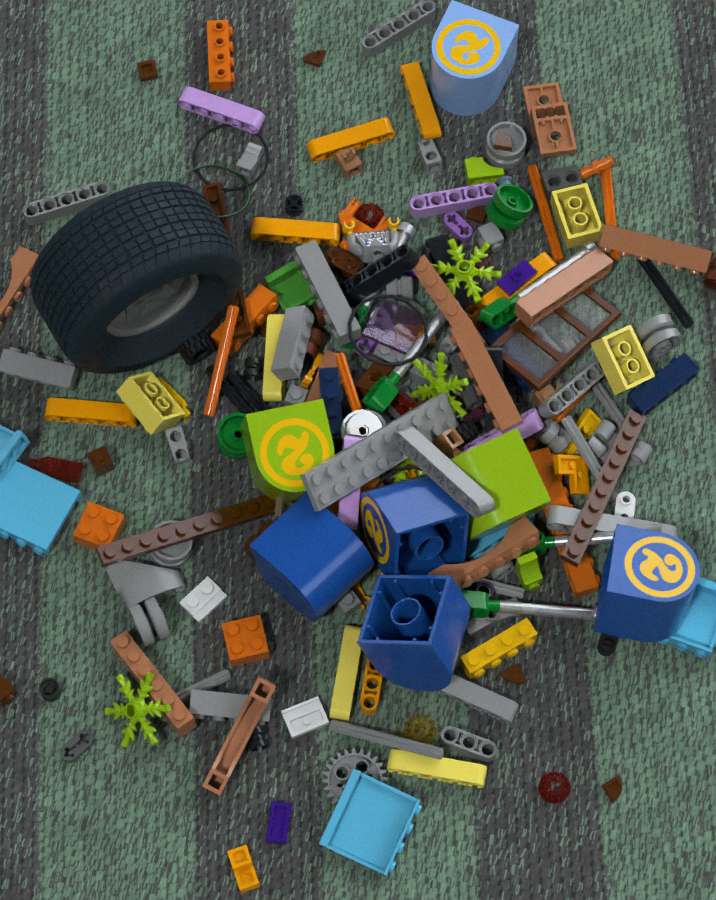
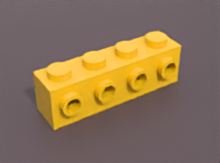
[459,618,538,680]

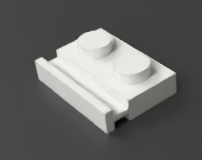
[179,576,228,623]
[281,696,329,739]

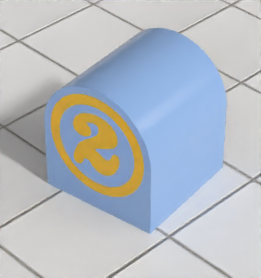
[430,0,519,116]

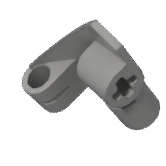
[574,419,653,467]
[107,561,185,611]

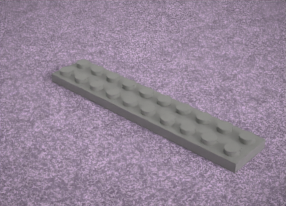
[300,392,459,511]

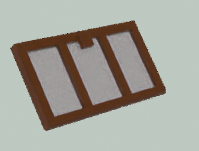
[491,288,621,391]

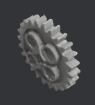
[322,748,388,806]

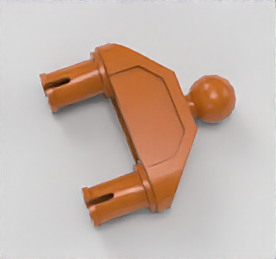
[338,198,392,253]

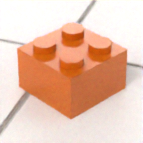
[73,501,126,550]
[221,615,270,667]

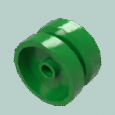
[485,183,533,231]
[217,413,247,460]

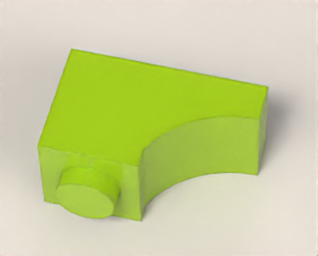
[464,157,504,186]
[515,551,543,591]

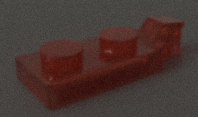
[28,456,83,484]

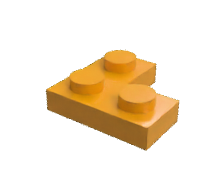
[553,454,590,495]

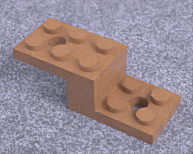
[522,82,577,158]

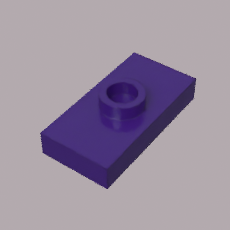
[497,259,537,297]
[266,801,292,845]

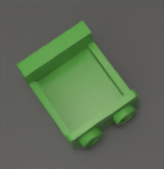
[264,261,317,313]

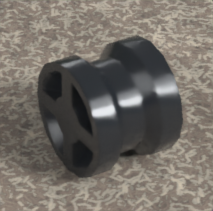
[285,194,303,217]

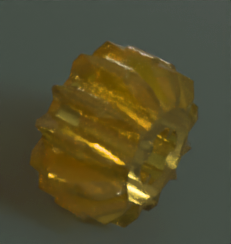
[403,713,437,745]

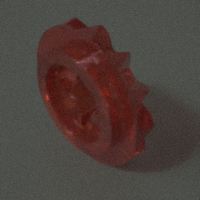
[355,202,384,229]
[538,771,571,804]

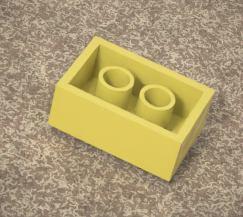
[550,183,602,249]
[590,325,655,395]
[116,371,186,435]

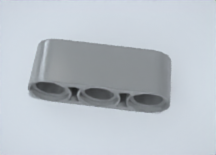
[440,726,497,763]

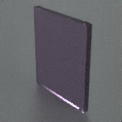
[361,298,427,355]

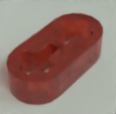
[390,392,419,415]

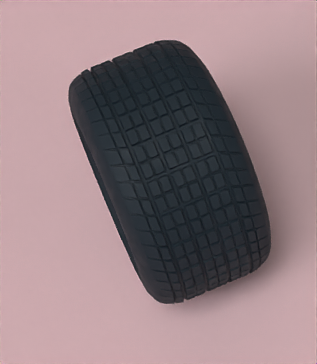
[31,181,243,374]

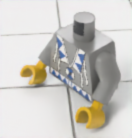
[342,217,400,263]

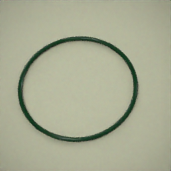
[179,165,251,219]

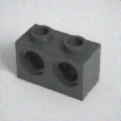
[541,164,583,199]

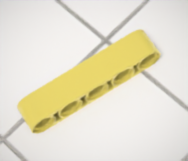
[262,314,286,402]
[329,625,362,721]
[386,749,487,788]

